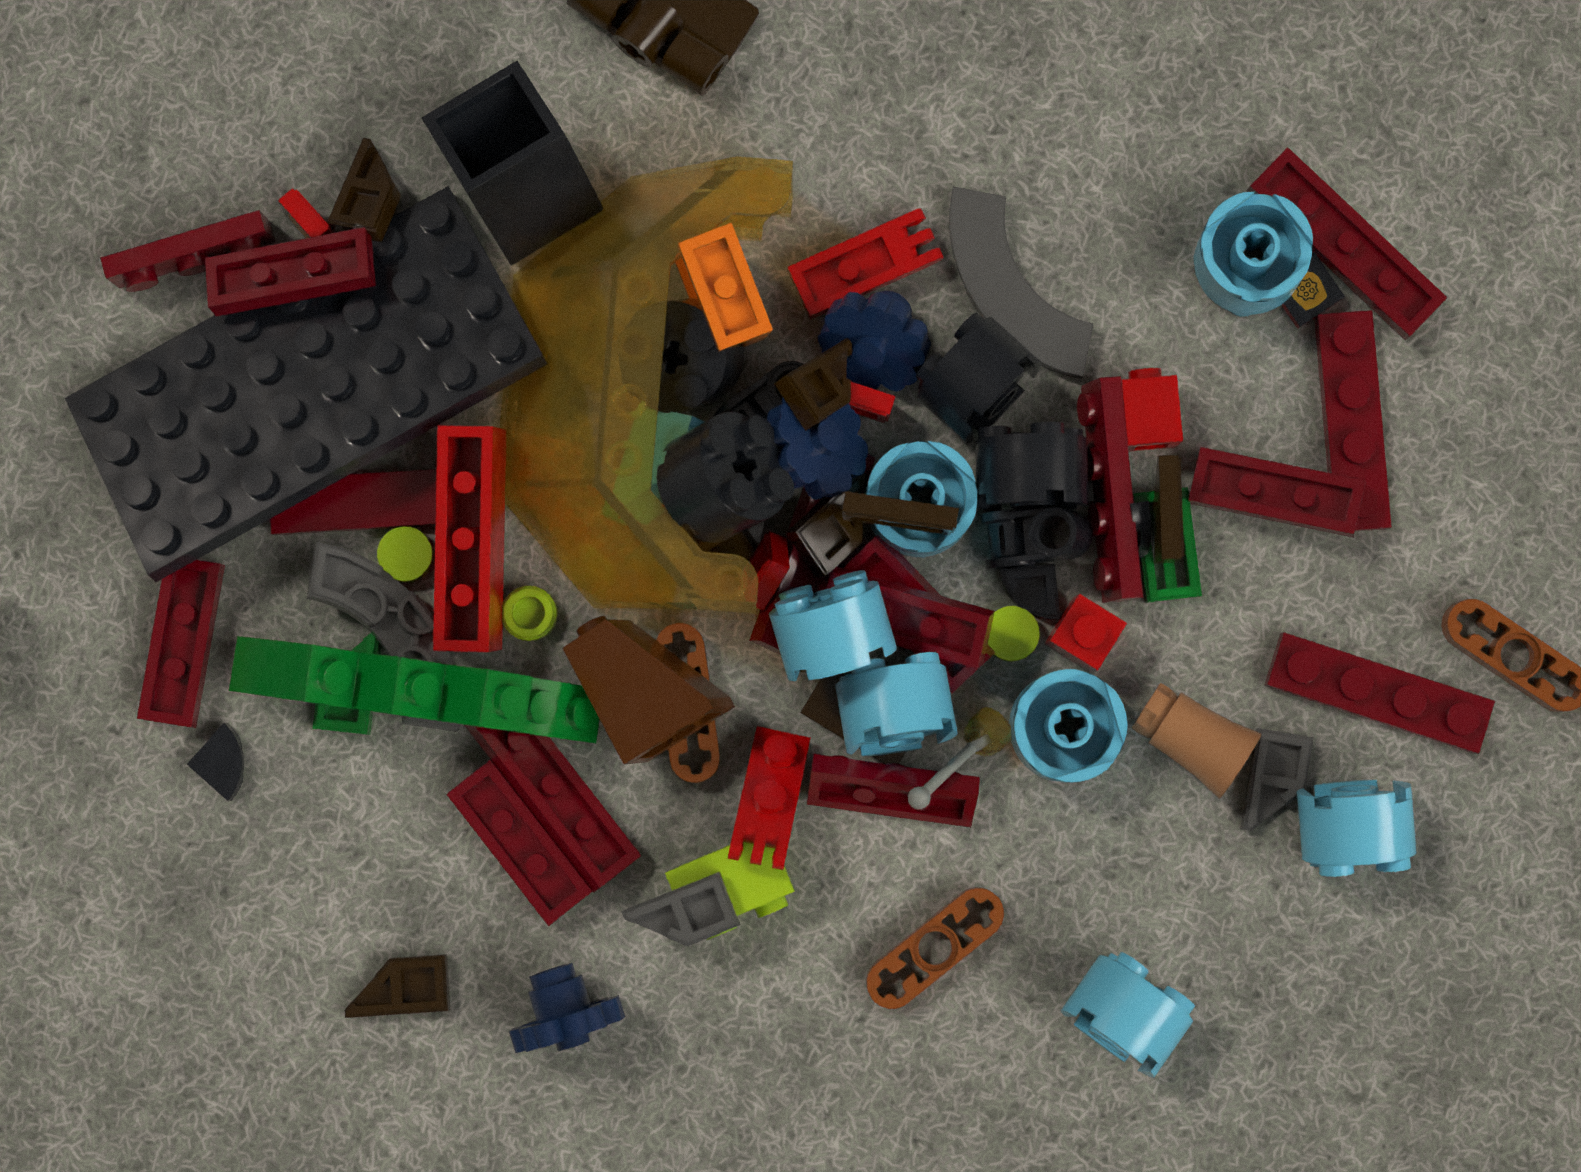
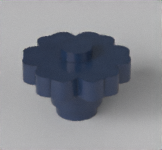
[817,291,932,392]
[767,398,868,500]
[509,963,626,1053]

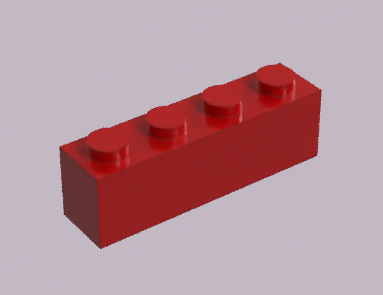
[433,425,506,652]

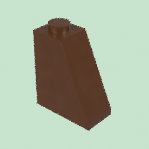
[562,616,735,765]

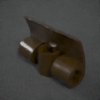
[567,0,759,96]

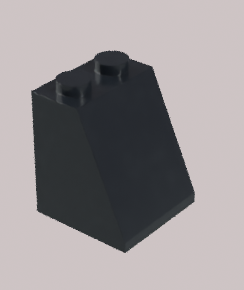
[421,60,605,266]

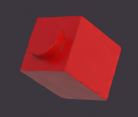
[1121,368,1183,452]
[1044,593,1127,673]

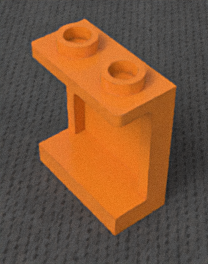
[675,222,773,352]

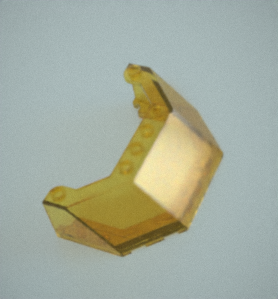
[500,156,793,622]

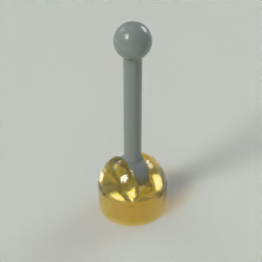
[908,707,1012,809]

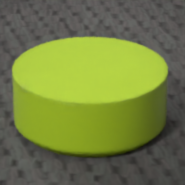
[377,526,435,583]
[502,586,558,641]
[988,606,1040,662]

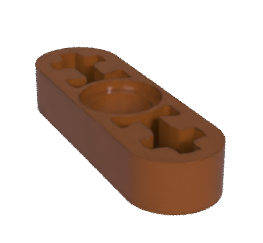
[1441,599,1581,712]
[656,623,720,783]
[866,887,1004,1009]

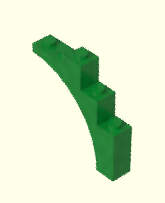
[229,636,600,744]

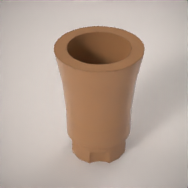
[1131,683,1262,799]

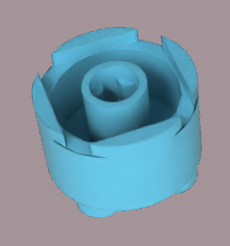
[1193,192,1313,317]
[865,441,978,558]
[769,570,897,681]
[835,652,958,756]
[1009,669,1128,782]
[1297,780,1417,877]
[1061,952,1195,1078]

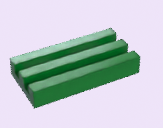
[1133,487,1202,603]

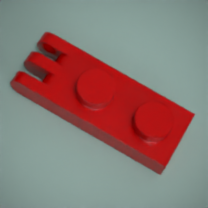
[787,208,944,320]
[727,726,811,870]

